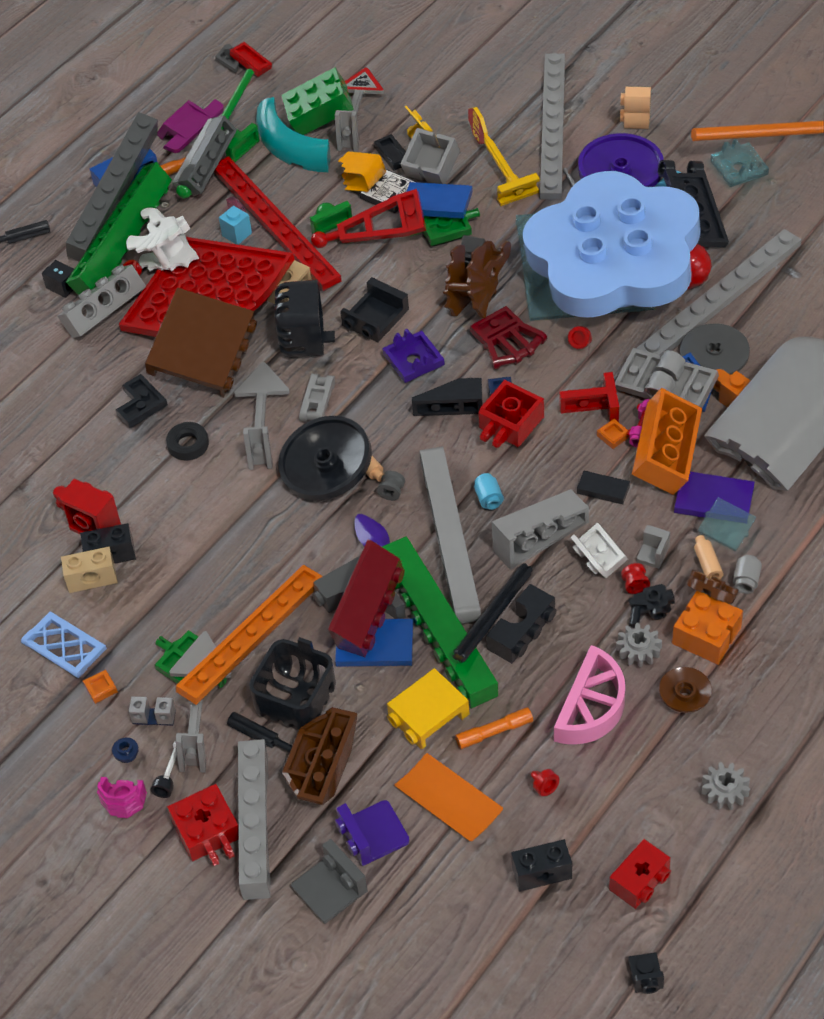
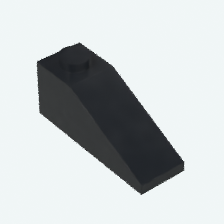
[412,378,483,416]

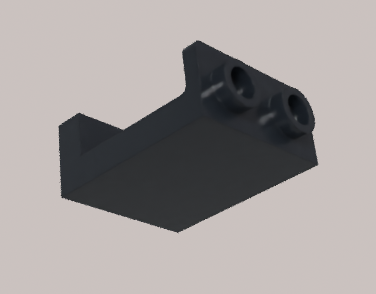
[340,277,409,343]

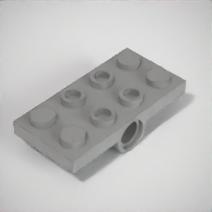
[615,348,719,408]

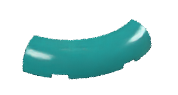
[256,97,331,172]

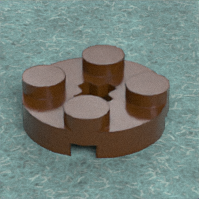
[687,570,739,604]

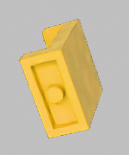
[387,668,470,750]

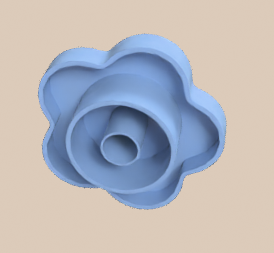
[523,171,700,318]

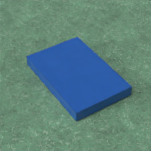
[406,182,473,218]
[335,619,414,667]

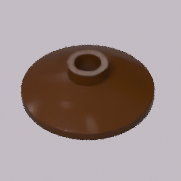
[659,667,712,713]

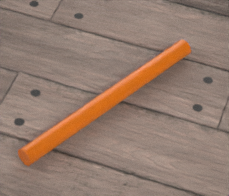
[691,121,824,141]

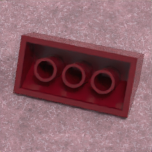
[328,540,405,657]

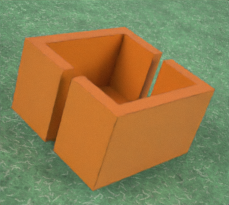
[672,591,743,665]

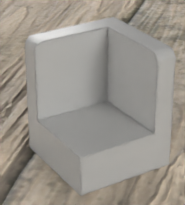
[637,525,671,569]

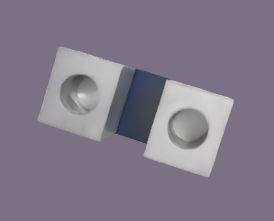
[129,697,176,726]

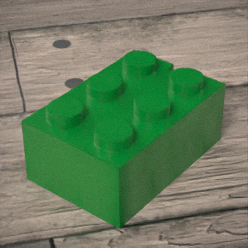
[281,67,354,135]

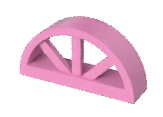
[554,645,625,744]

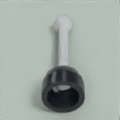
[151,741,177,798]

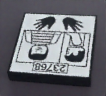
[359,169,416,213]

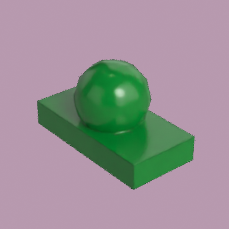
[226,123,260,162]
[310,201,352,234]

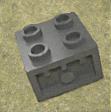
[291,839,368,924]

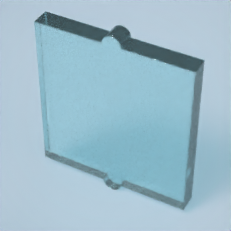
[698,497,756,551]

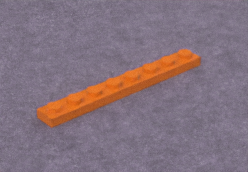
[176,565,323,705]

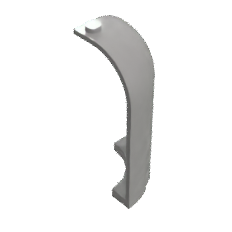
[704,336,824,491]

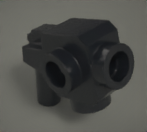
[628,584,675,628]

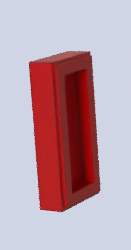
[230,42,272,77]

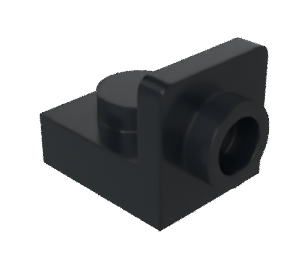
[628,952,664,994]

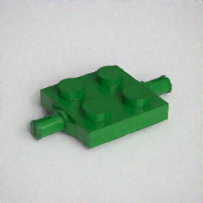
[410,208,480,246]
[155,630,227,688]

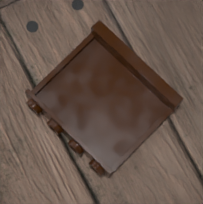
[145,288,257,398]

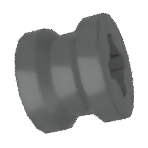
[377,471,405,501]

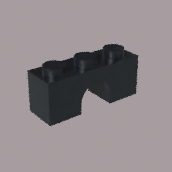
[486,584,557,664]

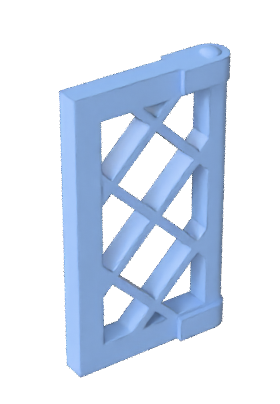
[21,611,107,678]

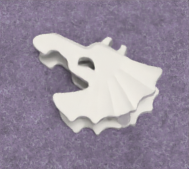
[126,208,199,271]

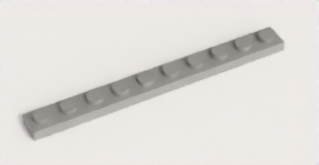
[540,53,565,200]
[636,229,802,355]

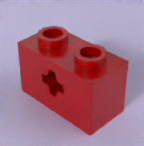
[609,839,671,909]

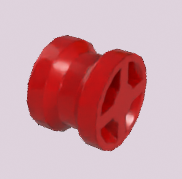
[621,563,650,594]

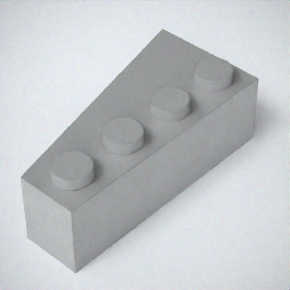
[492,489,589,570]

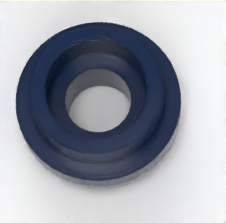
[112,737,139,763]

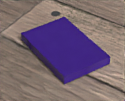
[674,472,755,524]

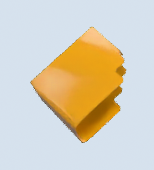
[338,151,386,192]

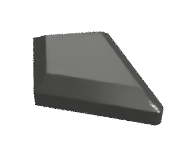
[215,44,240,72]

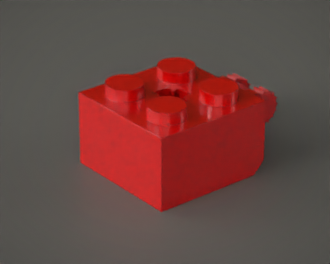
[479,380,544,448]
[53,479,121,534]
[167,784,239,866]

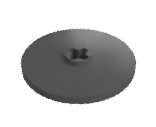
[680,324,750,375]

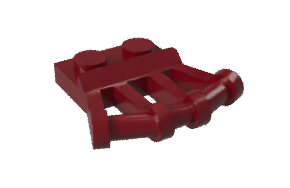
[470,306,547,370]

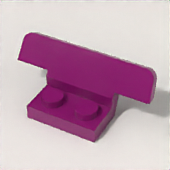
[157,99,224,153]

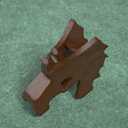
[443,241,511,318]

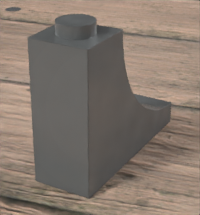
[313,556,406,619]

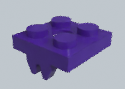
[382,329,445,383]

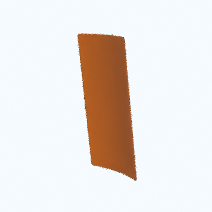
[394,753,503,842]

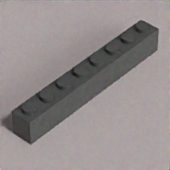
[66,112,158,261]

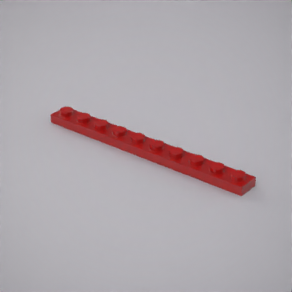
[213,156,342,291]

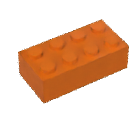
[632,388,702,495]

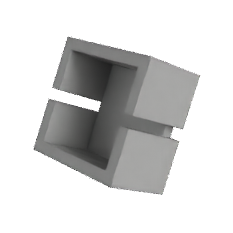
[401,128,460,184]

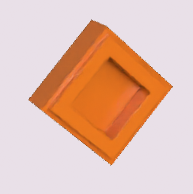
[597,419,629,449]
[83,670,118,704]

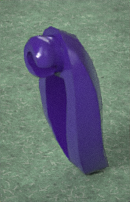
[355,514,390,547]

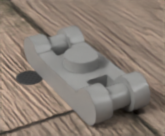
[299,373,335,422]

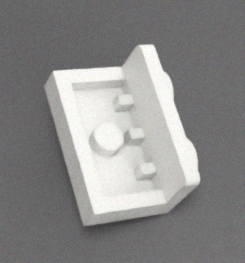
[571,523,628,578]

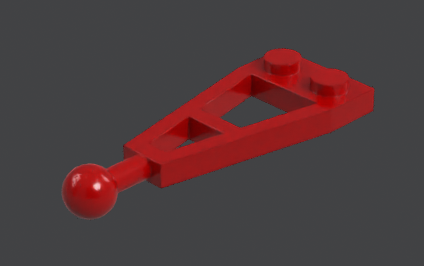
[311,189,427,248]

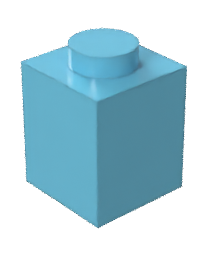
[219,206,252,244]

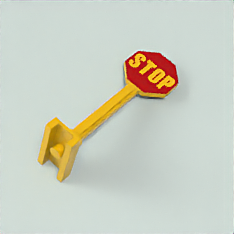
[468,107,540,206]

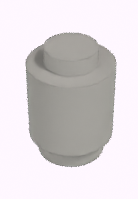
[733,555,762,594]

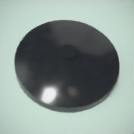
[278,416,372,501]

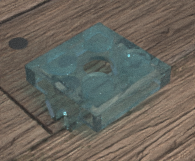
[710,139,769,187]

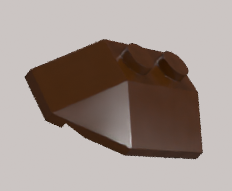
[282,707,358,805]

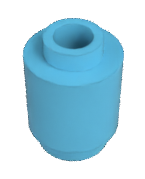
[474,473,504,510]

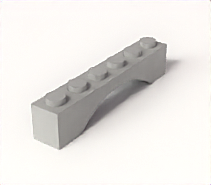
[238,739,271,900]

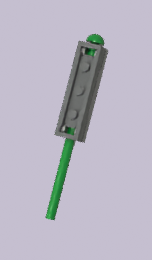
[172,69,254,199]

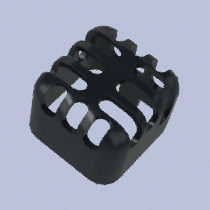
[275,280,335,358]
[249,637,336,730]

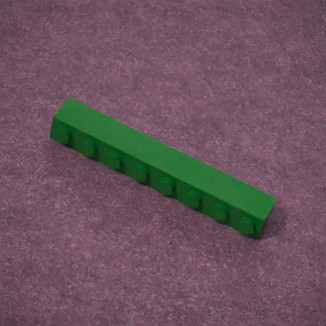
[66,162,172,295]
[382,536,498,709]

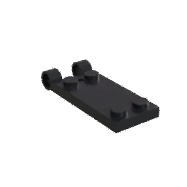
[658,160,729,247]

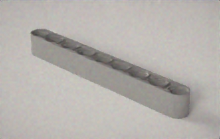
[419,446,481,624]

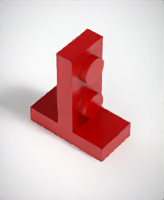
[559,372,619,422]

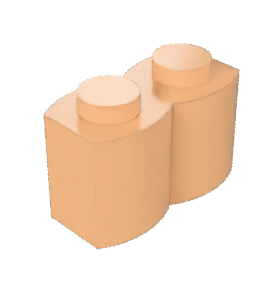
[620,86,651,129]

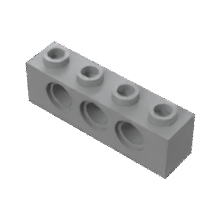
[57,264,146,338]

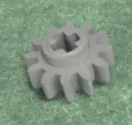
[616,623,662,667]
[702,762,750,810]

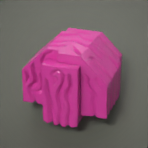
[97,777,147,818]

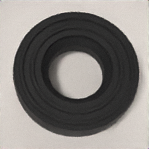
[166,422,209,461]

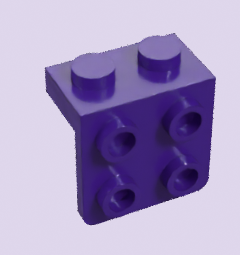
[335,800,410,866]

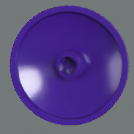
[578,133,664,187]

